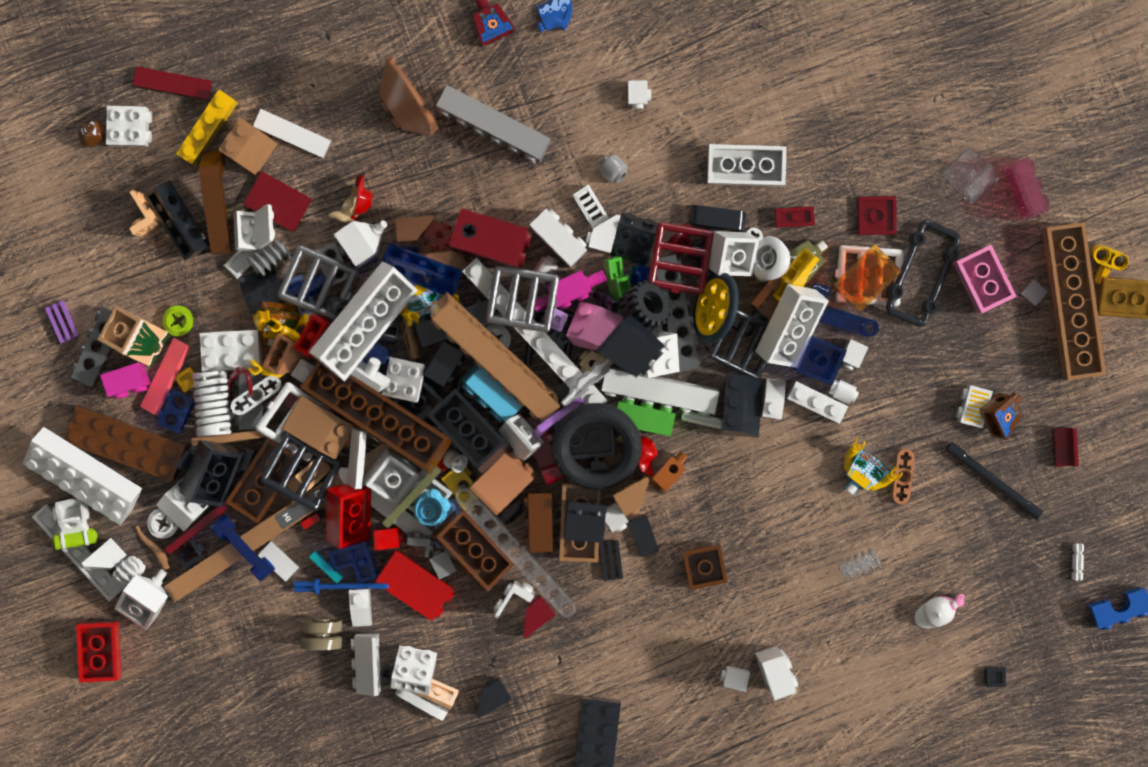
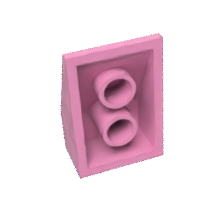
[566,302,623,351]

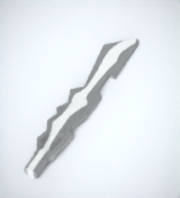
[560,358,613,408]

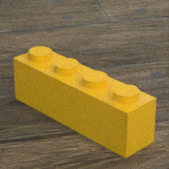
[176,90,238,166]

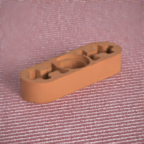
[892,449,915,504]

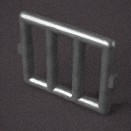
[277,245,358,322]
[485,265,559,332]

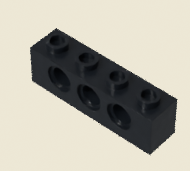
[144,180,210,261]

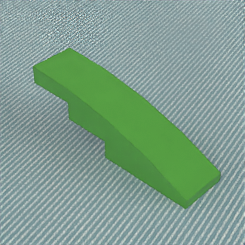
[603,256,631,315]

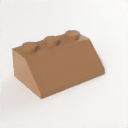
[612,474,649,517]

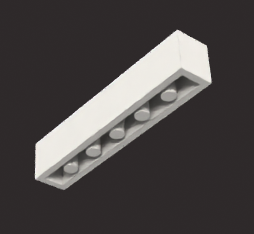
[602,366,719,416]

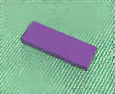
[532,397,584,439]

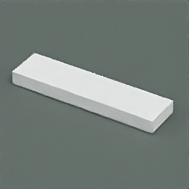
[253,109,331,159]

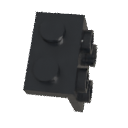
[610,213,658,265]

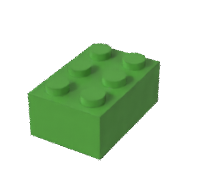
[616,398,676,436]

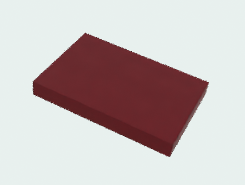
[243,171,313,233]

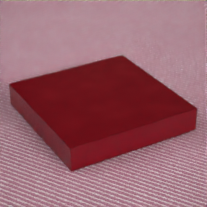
[857,196,897,235]

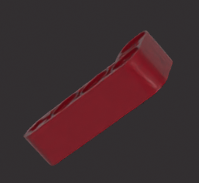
[521,410,565,485]

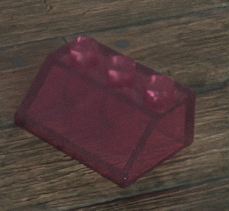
[1003,157,1049,220]

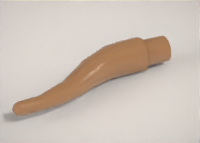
[135,526,170,570]

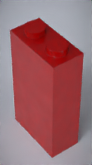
[374,549,455,621]

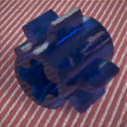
[629,263,650,285]

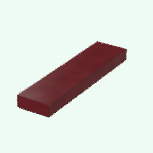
[133,66,213,100]
[165,501,231,554]

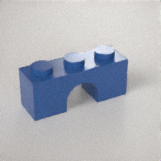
[1087,586,1148,630]

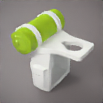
[52,499,98,550]

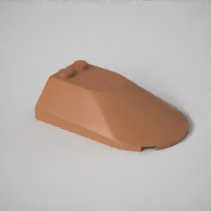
[379,55,439,136]

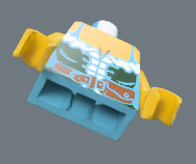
[400,275,459,326]
[844,437,903,495]

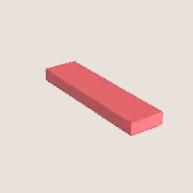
[140,338,191,416]

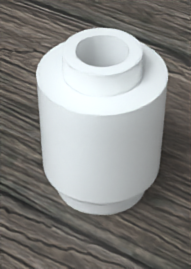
[533,255,558,284]
[829,380,859,404]

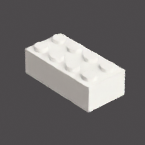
[707,144,786,187]
[755,284,829,367]
[755,646,798,700]

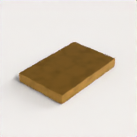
[1097,276,1148,319]

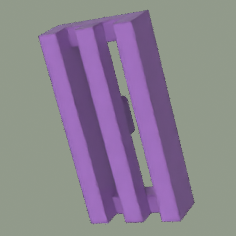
[45,301,79,343]

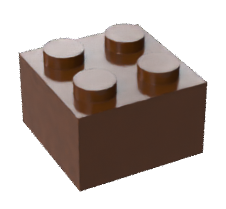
[681,543,728,590]

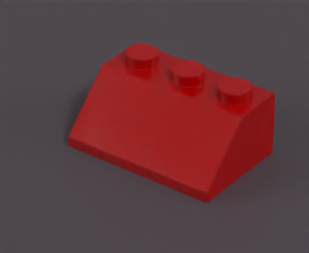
[325,484,371,549]

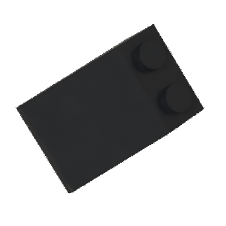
[393,375,448,423]

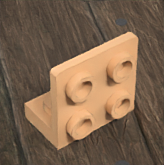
[129,190,160,237]

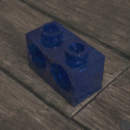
[157,389,195,434]

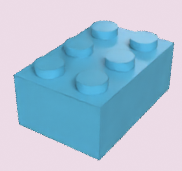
[460,363,522,422]

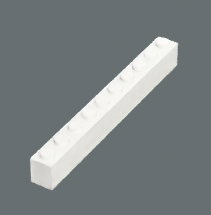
[463,258,608,404]

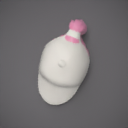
[915,594,964,629]

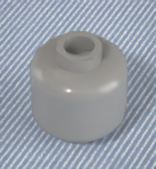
[599,155,628,183]

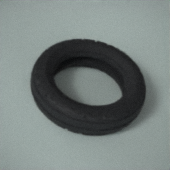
[552,403,642,490]

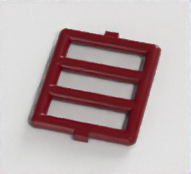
[648,222,714,295]

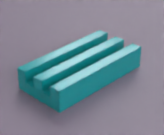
[309,550,344,583]

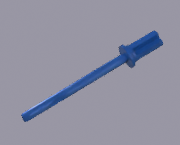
[293,579,389,594]

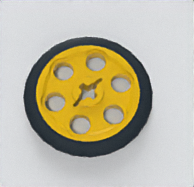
[693,273,739,344]

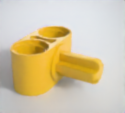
[1090,244,1129,284]

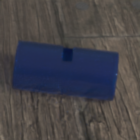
[288,271,326,300]

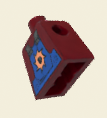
[473,0,515,47]

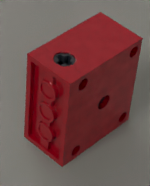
[449,208,532,268]

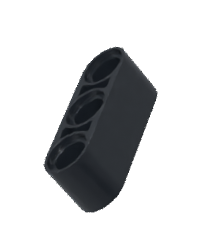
[689,205,747,231]

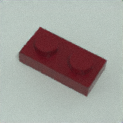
[775,206,815,228]

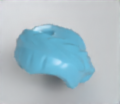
[414,489,450,526]

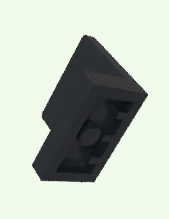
[565,501,607,543]

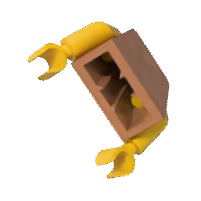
[247,318,304,378]

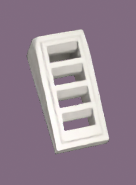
[572,185,609,228]

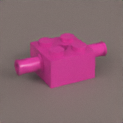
[535,270,607,313]

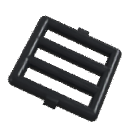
[707,308,769,380]
[260,432,342,512]

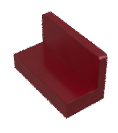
[1052,427,1079,467]

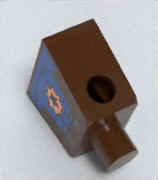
[979,392,1021,440]

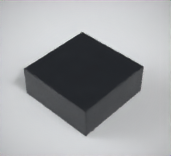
[985,667,1006,687]

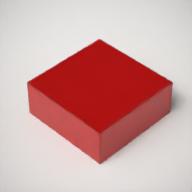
[300,512,322,530]

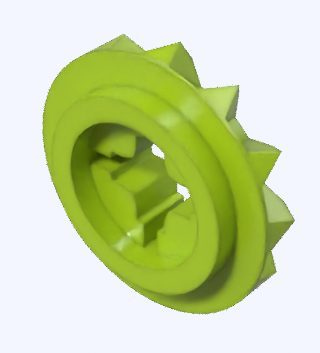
[163,305,194,336]

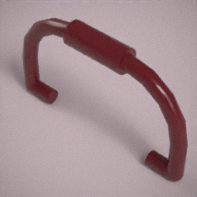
[227,366,253,413]

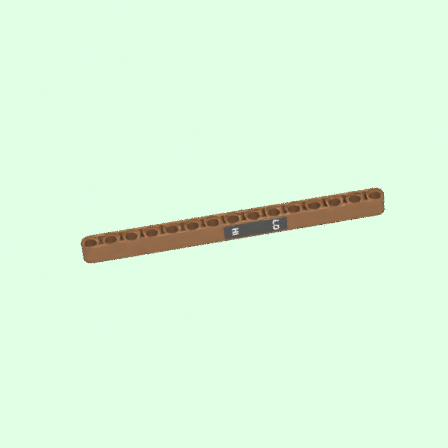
[163,444,399,603]

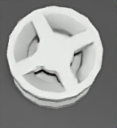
[443,449,468,473]

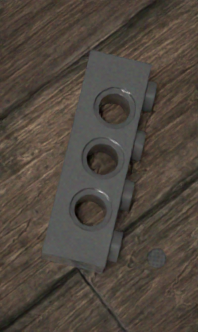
[71,307,113,387]

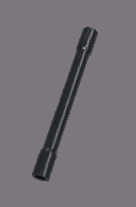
[945,441,1043,520]

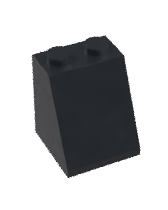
[596,315,665,378]

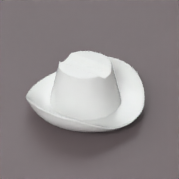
[753,236,790,280]

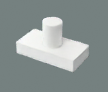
[351,358,391,392]

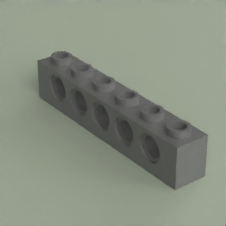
[656,255,702,373]

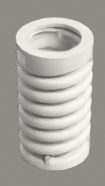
[192,371,231,436]

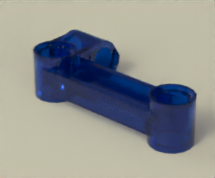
[811,282,879,338]
[209,514,275,582]

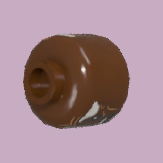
[78,120,106,148]

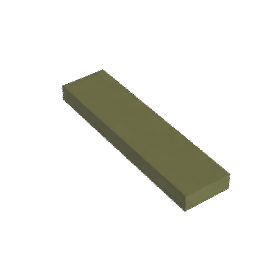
[383,466,441,528]

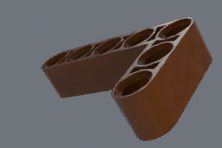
[199,151,232,255]

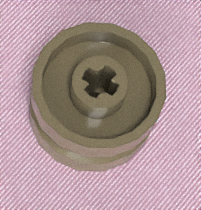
[300,618,342,650]

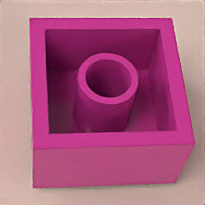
[100,363,151,400]

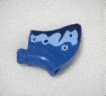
[537,0,573,32]

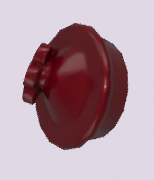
[668,233,691,254]

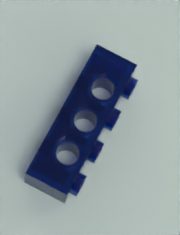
[382,243,462,297]

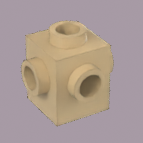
[579,350,605,374]

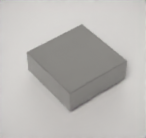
[1020,279,1048,306]

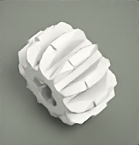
[112,556,145,588]

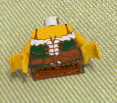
[253,301,311,346]

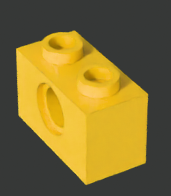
[442,466,479,509]

